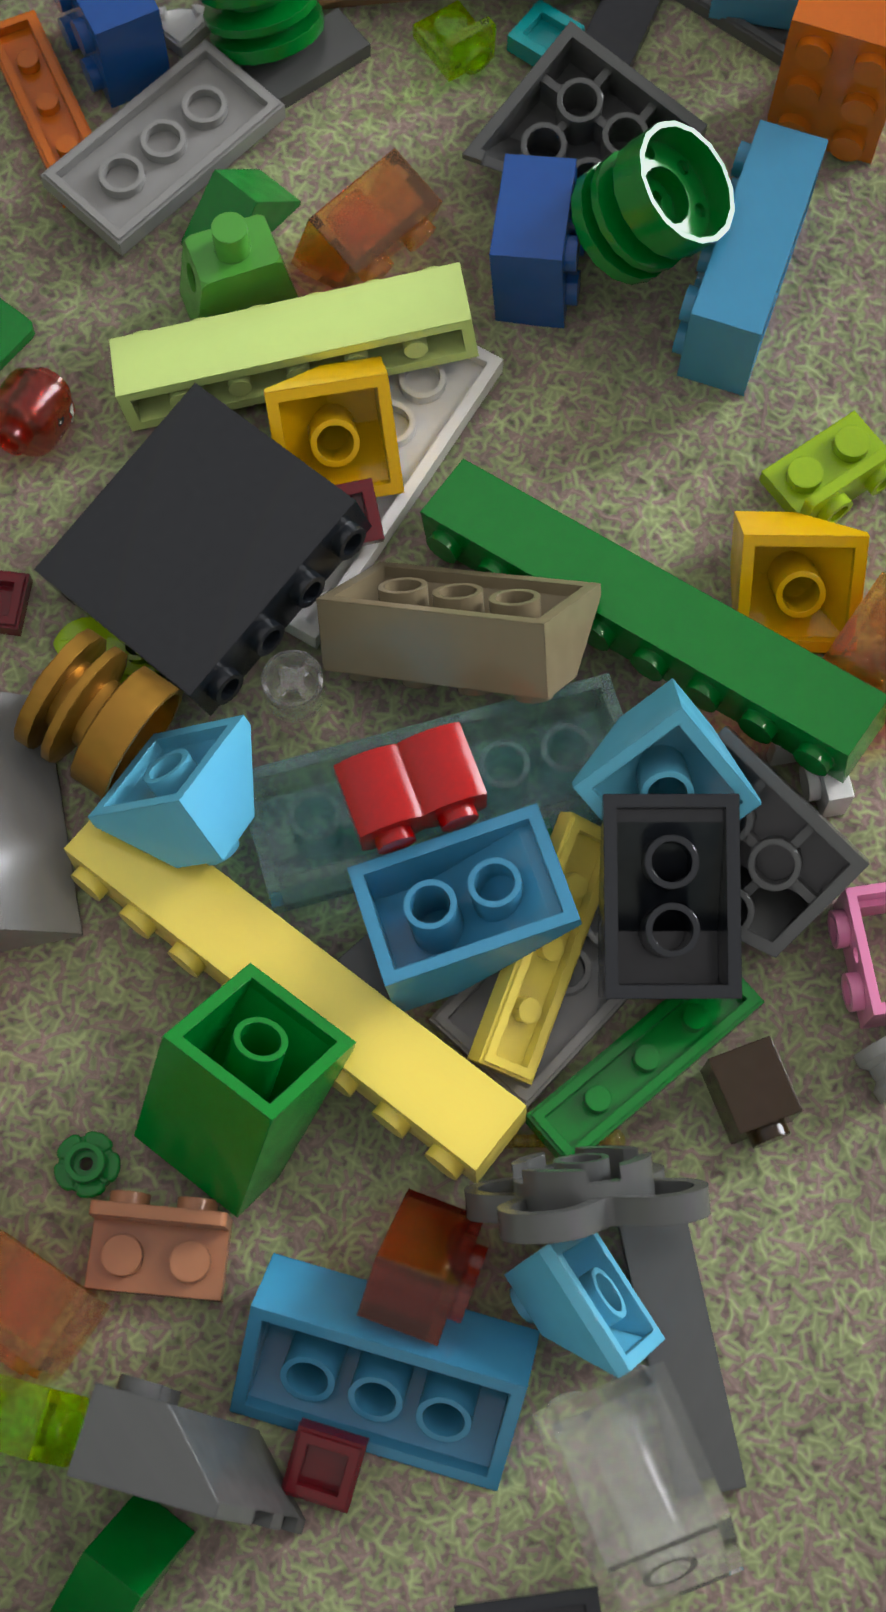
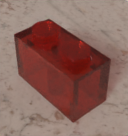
[357,1188,489,1346]

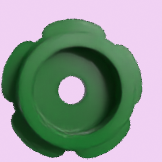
[54,1131,121,1198]

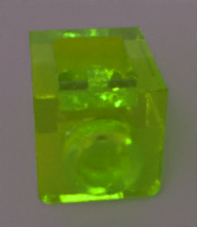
[413,0,496,82]
[0,1373,89,1468]

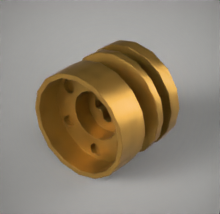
[14,629,183,798]

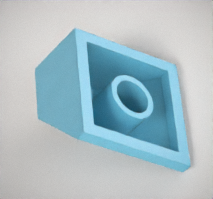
[572,678,762,819]
[88,715,255,868]
[504,1233,665,1379]

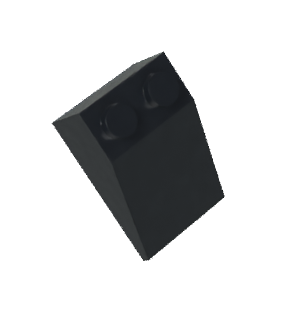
[598,794,742,999]

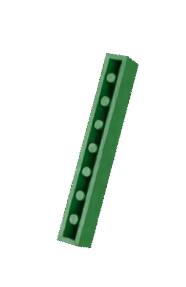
[420,459,886,783]

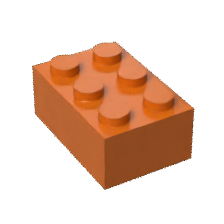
[767,0,886,164]

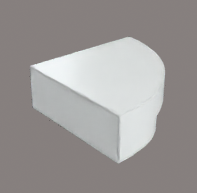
[158,4,210,58]

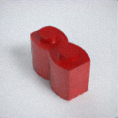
[333,722,487,854]

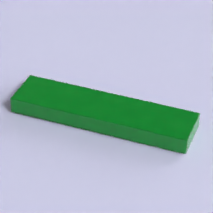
[525,977,765,1158]

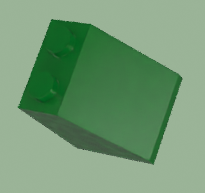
[134,963,356,1217]

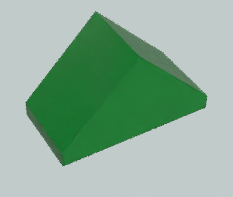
[181,169,301,246]
[50,1495,196,1612]

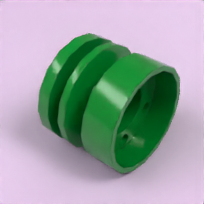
[200,0,325,66]
[571,120,735,285]

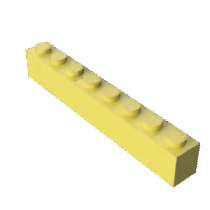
[64,820,527,1183]

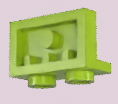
[759,410,886,523]

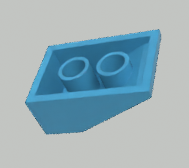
[347,803,582,1012]

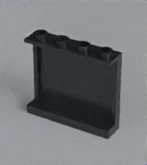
[34,383,372,716]

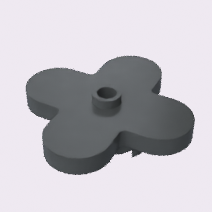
[464,1145,711,1245]

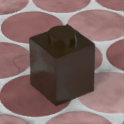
[700,1036,803,1149]

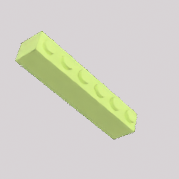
[109,262,479,432]

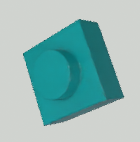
[507,0,585,66]

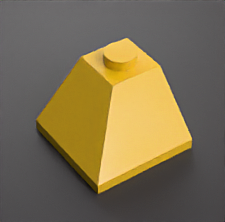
[263,356,404,497]
[730,511,870,653]

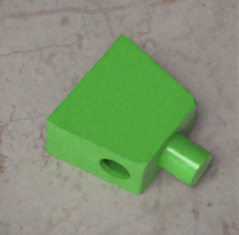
[179,212,298,321]

